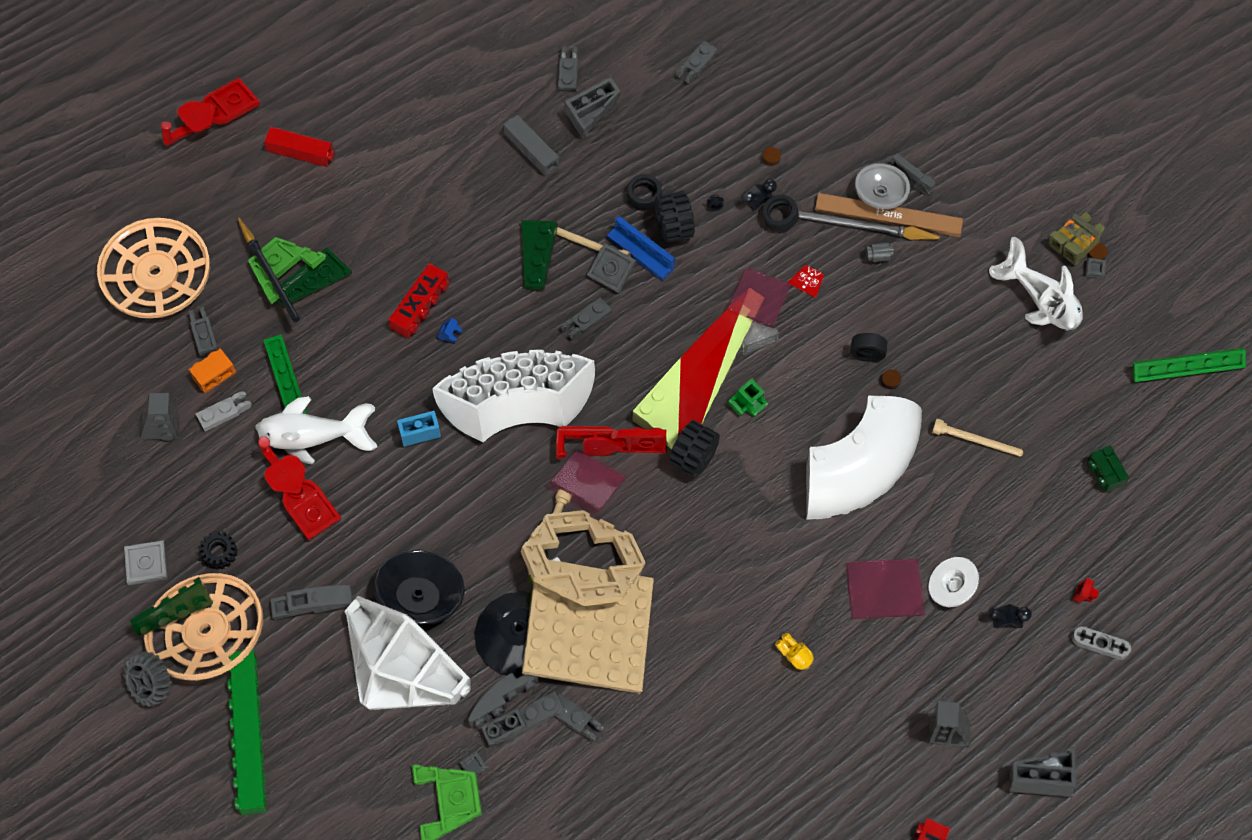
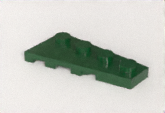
[521,220,558,291]
[276,248,352,308]
[130,577,213,636]

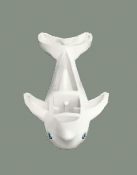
[989,237,1083,331]
[255,396,377,464]

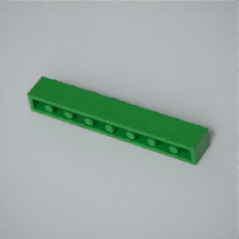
[228,650,267,815]

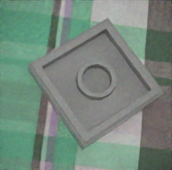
[124,541,168,585]

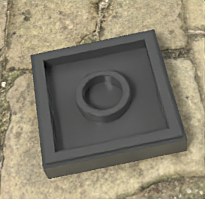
[587,243,637,293]

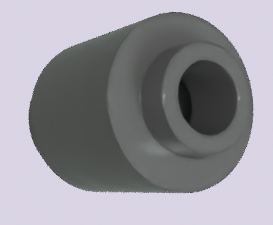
[865,242,894,262]

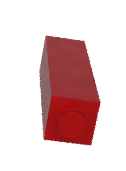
[264,127,335,167]

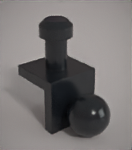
[742,179,777,210]
[988,604,1032,628]

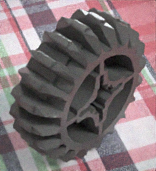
[123,651,173,707]

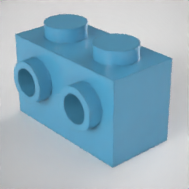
[397,411,441,447]

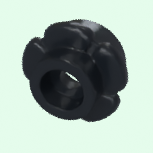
[706,195,724,211]

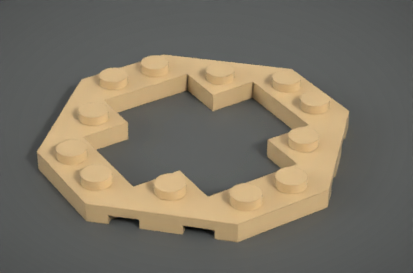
[521,510,646,606]

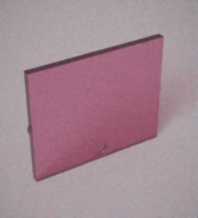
[847,559,924,619]

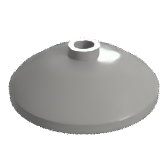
[855,163,910,209]

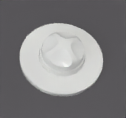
[929,557,979,607]

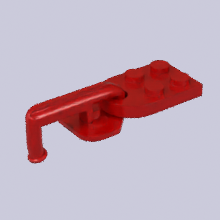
[161,78,260,145]
[556,426,667,459]
[258,437,341,541]

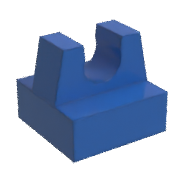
[437,318,463,343]

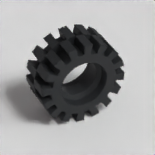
[199,531,237,570]

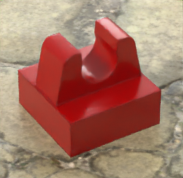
[1072,578,1099,603]

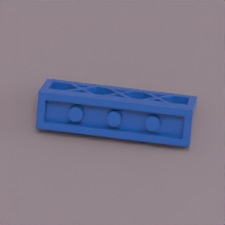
[607,216,675,281]

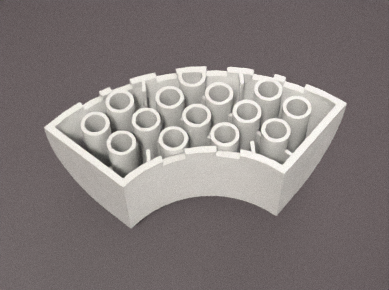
[432,350,595,442]
[806,396,922,519]

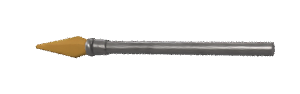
[798,211,940,240]

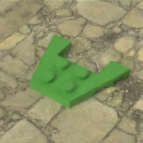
[248,237,326,304]
[412,765,482,840]

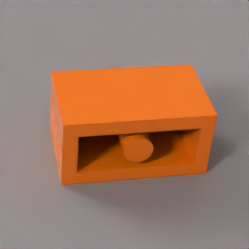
[189,348,236,394]

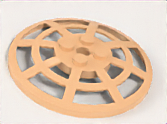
[97,218,210,318]
[144,573,263,680]

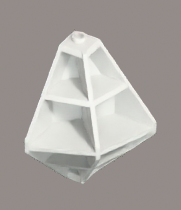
[345,596,471,710]

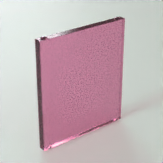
[728,268,791,327]
[551,450,626,511]

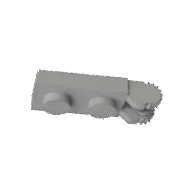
[196,391,252,431]

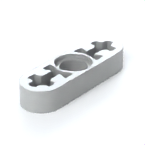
[1072,627,1131,660]

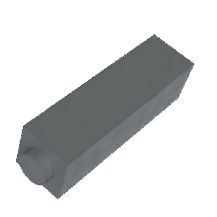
[504,115,559,176]

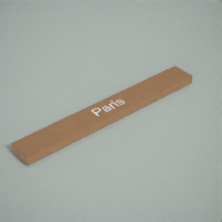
[815,193,963,237]

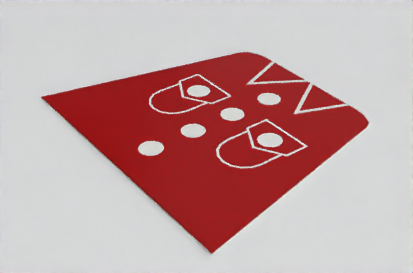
[787,265,824,298]

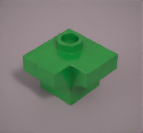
[727,378,768,418]

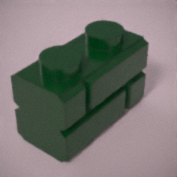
[1087,445,1129,493]

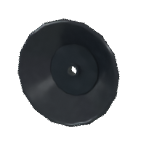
[373,550,465,625]
[474,591,532,678]

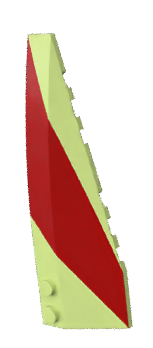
[633,288,764,449]

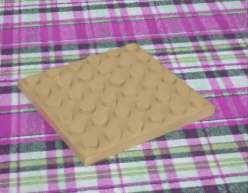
[522,559,654,694]

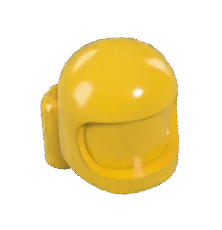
[775,633,814,670]

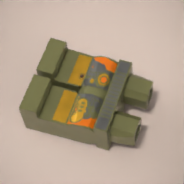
[1049,212,1105,265]

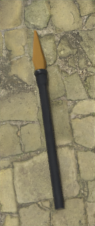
[238,218,300,322]

